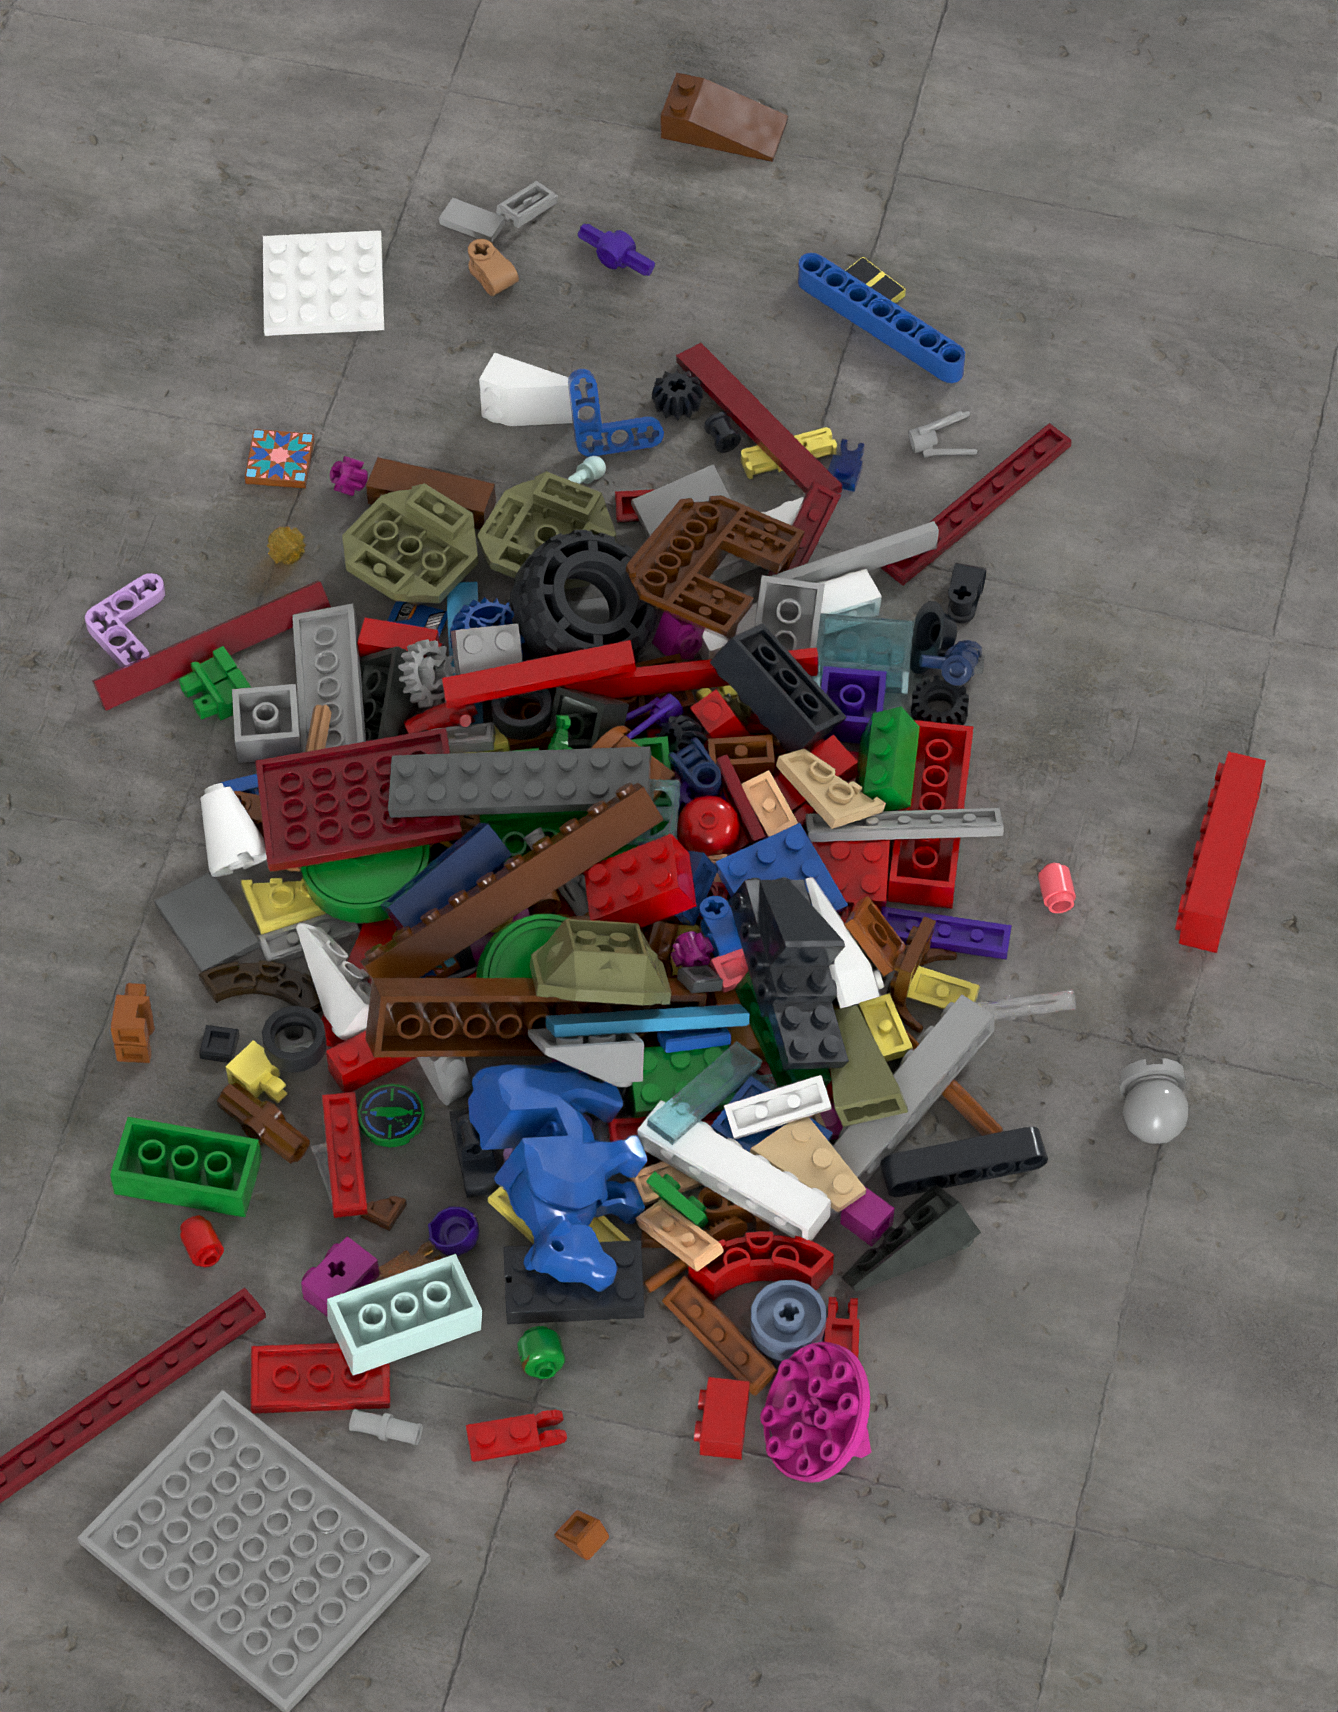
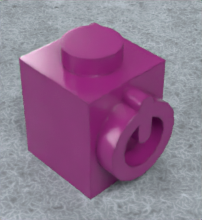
[652,612,704,660]

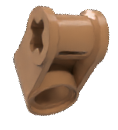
[468,239,519,296]

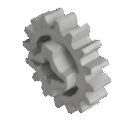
[398,639,455,709]

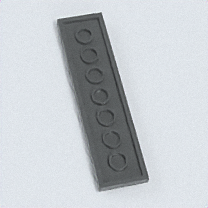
[388,746,651,818]

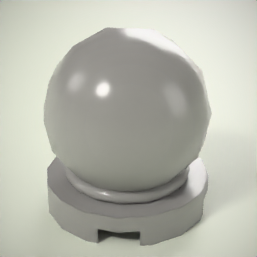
[1119,1058,1189,1144]

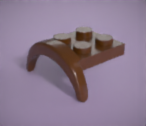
[889,916,957,1033]

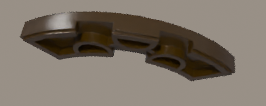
[198,960,323,1014]

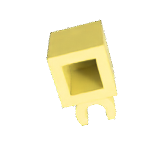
[226,1040,287,1103]

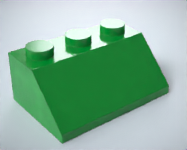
[855,706,920,811]

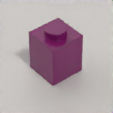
[840,1186,895,1247]

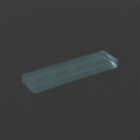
[647,1041,762,1145]

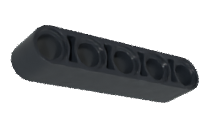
[880,1126,1048,1197]

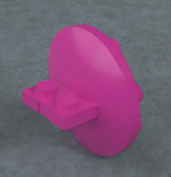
[760,1342,872,1483]

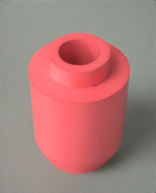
[1038,863,1076,913]

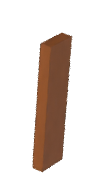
[662,1276,778,1396]

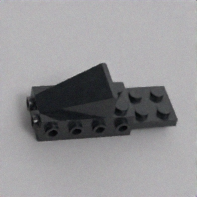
[729,877,849,1070]

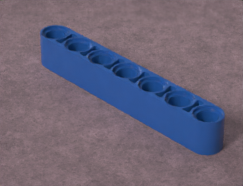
[798,253,965,383]

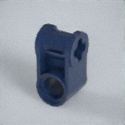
[668,737,723,797]

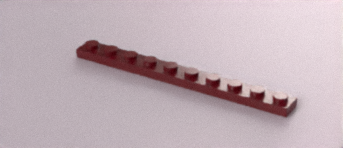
[0,1287,266,1503]

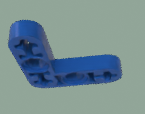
[568,369,664,457]

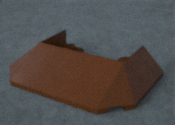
[626,495,805,641]

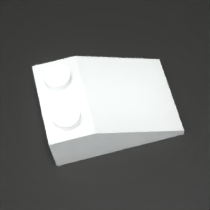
[479,353,579,426]

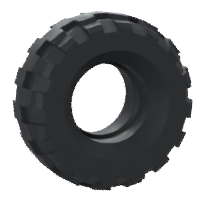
[509,530,658,658]

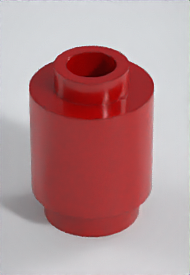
[180,1215,224,1267]

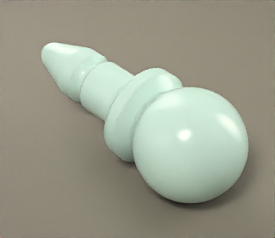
[568,456,606,484]

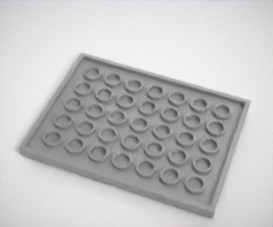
[77,1390,431,1712]

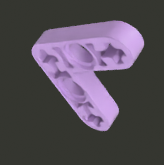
[85,573,165,667]

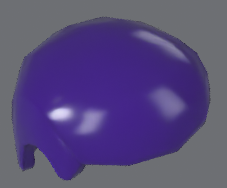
[428,1206,480,1256]

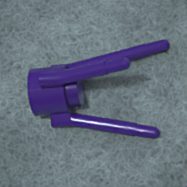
[625,693,684,740]

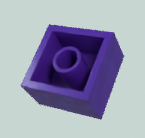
[821,666,887,744]

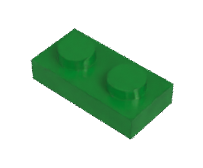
[646,1171,709,1229]

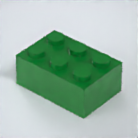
[628,1045,735,1118]

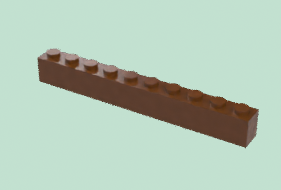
[360,782,664,979]

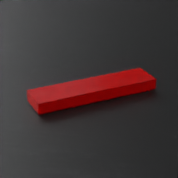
[322,1092,368,1218]

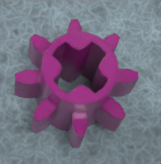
[330,456,368,496]
[671,931,714,967]

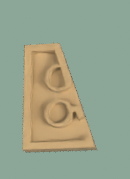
[776,749,886,829]

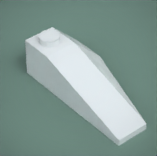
[805,877,885,1008]
[296,922,371,1040]

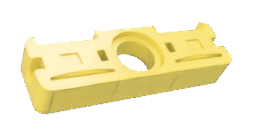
[741,427,837,479]

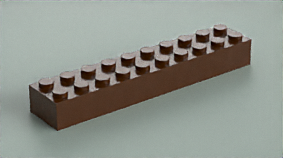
[365,978,707,1057]

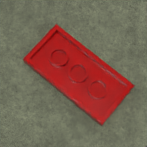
[251,1343,390,1414]

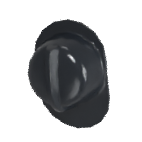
[909,601,957,674]

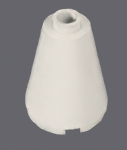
[200,783,267,877]

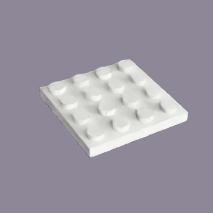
[263,231,384,336]

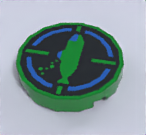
[358,1084,425,1148]

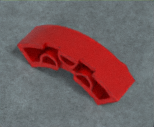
[688,1231,834,1301]

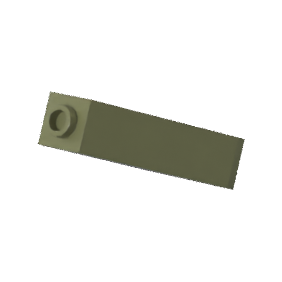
[830,1005,908,1127]

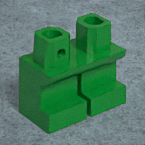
[179,646,252,721]

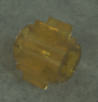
[267,526,306,564]

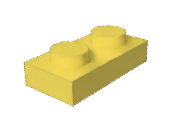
[907,966,980,1009]
[858,993,913,1062]

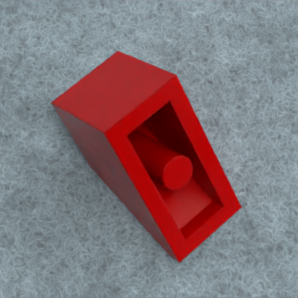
[690,689,752,739]

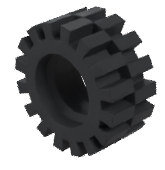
[911,675,969,725]

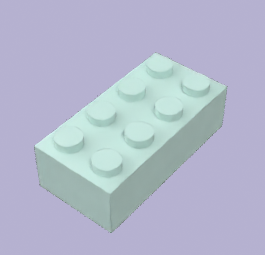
[327,1254,482,1375]

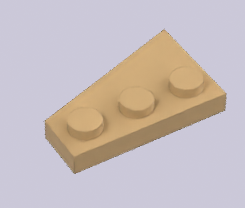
[750,1116,867,1213]

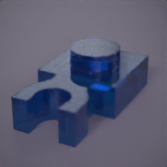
[828,439,865,492]

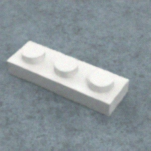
[724,1075,832,1139]

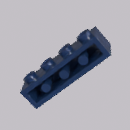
[380,822,512,930]

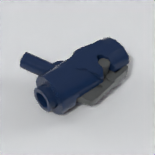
[919,640,985,685]

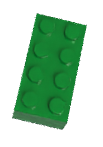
[110,1117,262,1217]

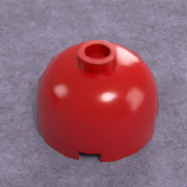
[676,795,741,856]

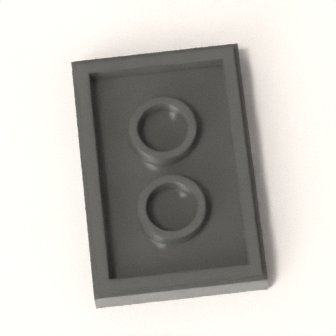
[155,872,260,973]

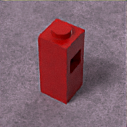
[357,618,444,658]

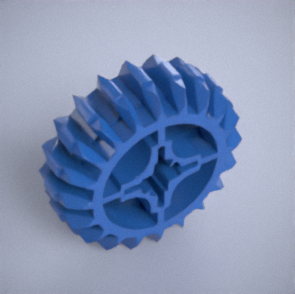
[450,597,531,662]

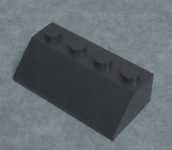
[710,623,847,753]

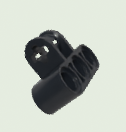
[449,1107,500,1199]

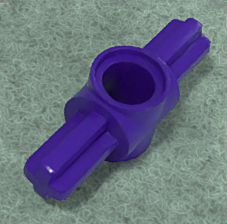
[577,224,655,276]

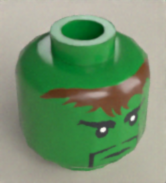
[517,1326,565,1379]

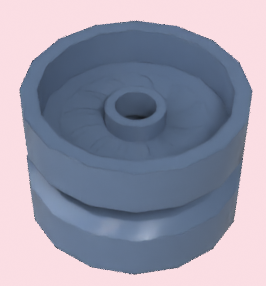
[751,1280,826,1368]

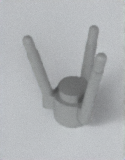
[908,411,977,458]

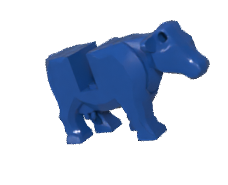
[468,1061,647,1292]

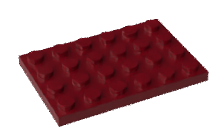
[255,728,462,872]

